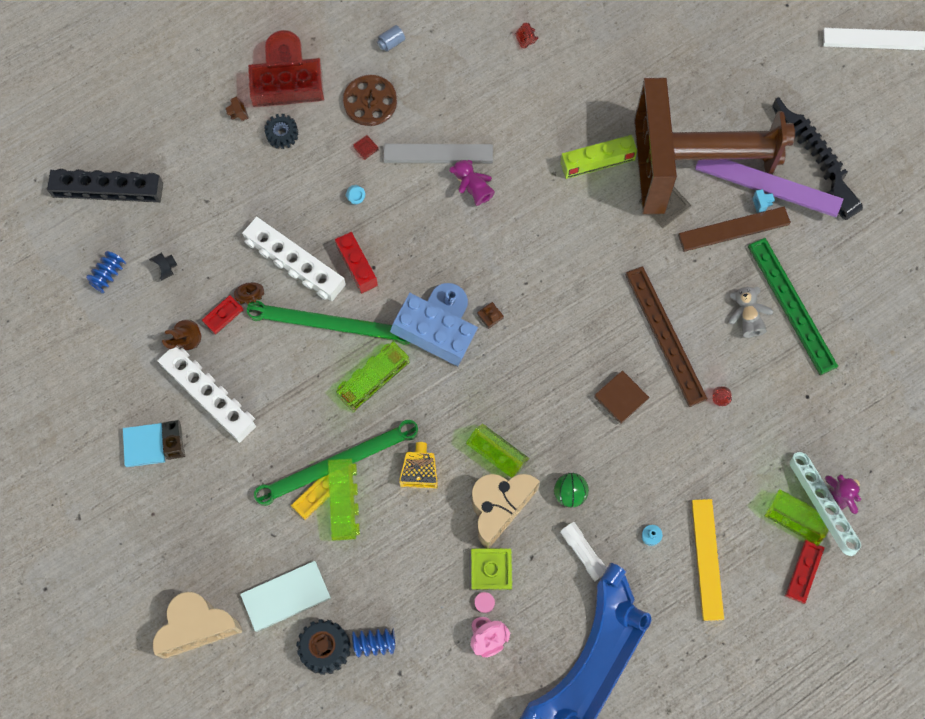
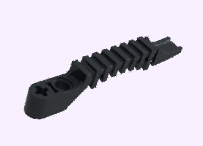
[772,97,863,220]

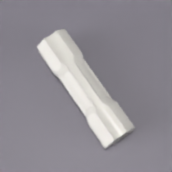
[560,522,607,582]

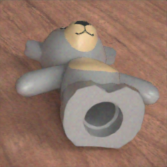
[729,287,773,338]

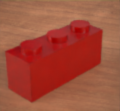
[335,231,378,294]

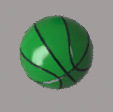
[554,473,589,508]

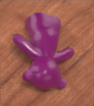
[449,160,495,206]
[825,475,861,514]

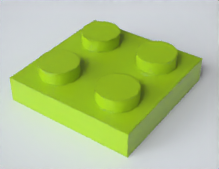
[471,548,512,590]

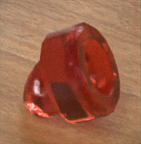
[712,386,732,406]

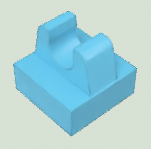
[752,189,775,213]

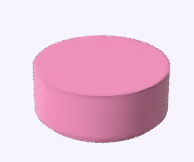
[475,592,495,613]

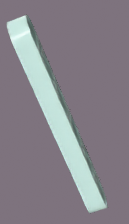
[790,452,861,556]

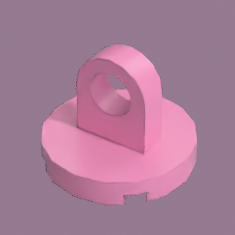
[470,617,510,657]

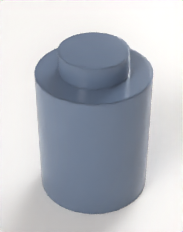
[377,25,405,52]

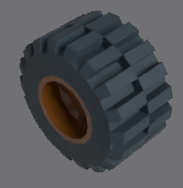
[296,619,351,675]

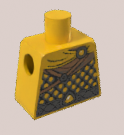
[399,442,438,489]

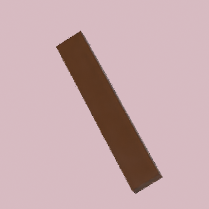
[678,206,791,252]

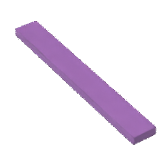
[695,159,844,217]

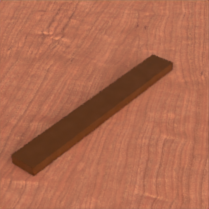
[625,266,708,407]

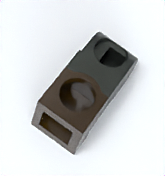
[162,420,185,460]

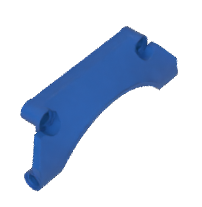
[519,562,651,719]

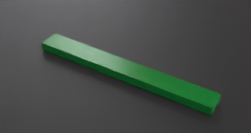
[748,238,838,376]

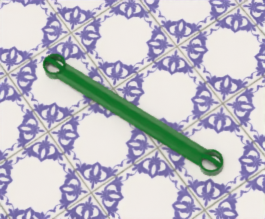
[247,301,410,345]
[254,420,418,506]

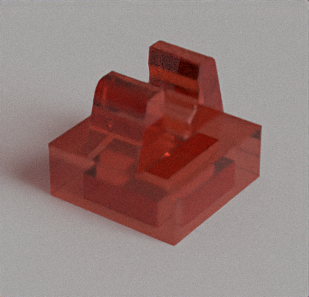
[515,23,539,48]

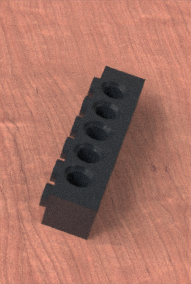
[47,169,163,203]

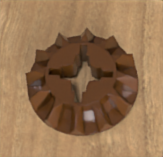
[234,282,265,304]

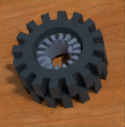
[264,114,299,149]

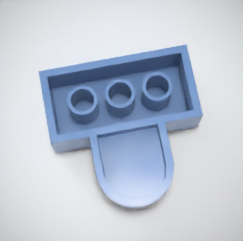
[390,283,478,367]

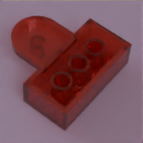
[248,30,325,107]

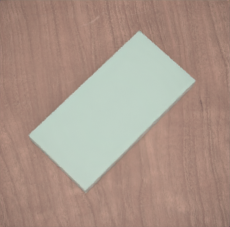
[240,561,331,632]

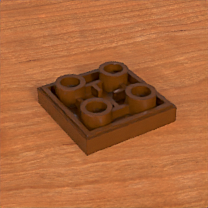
[594,370,650,424]

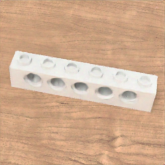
[243,217,346,301]
[157,347,256,443]

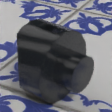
[149,252,177,281]

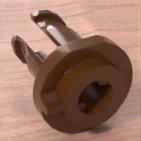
[162,319,202,350]

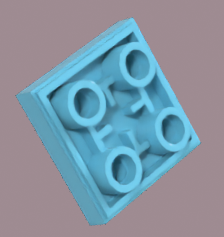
[123,423,165,467]

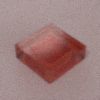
[353,135,379,160]

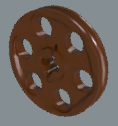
[343,75,397,126]

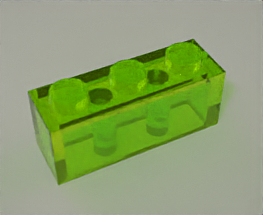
[465,424,530,478]
[764,489,829,546]

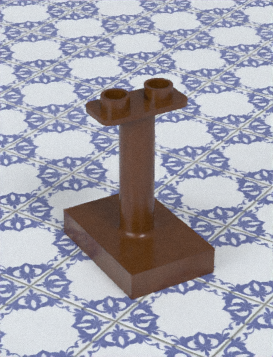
[634,78,795,214]

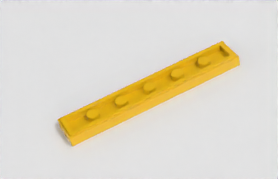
[691,499,724,621]

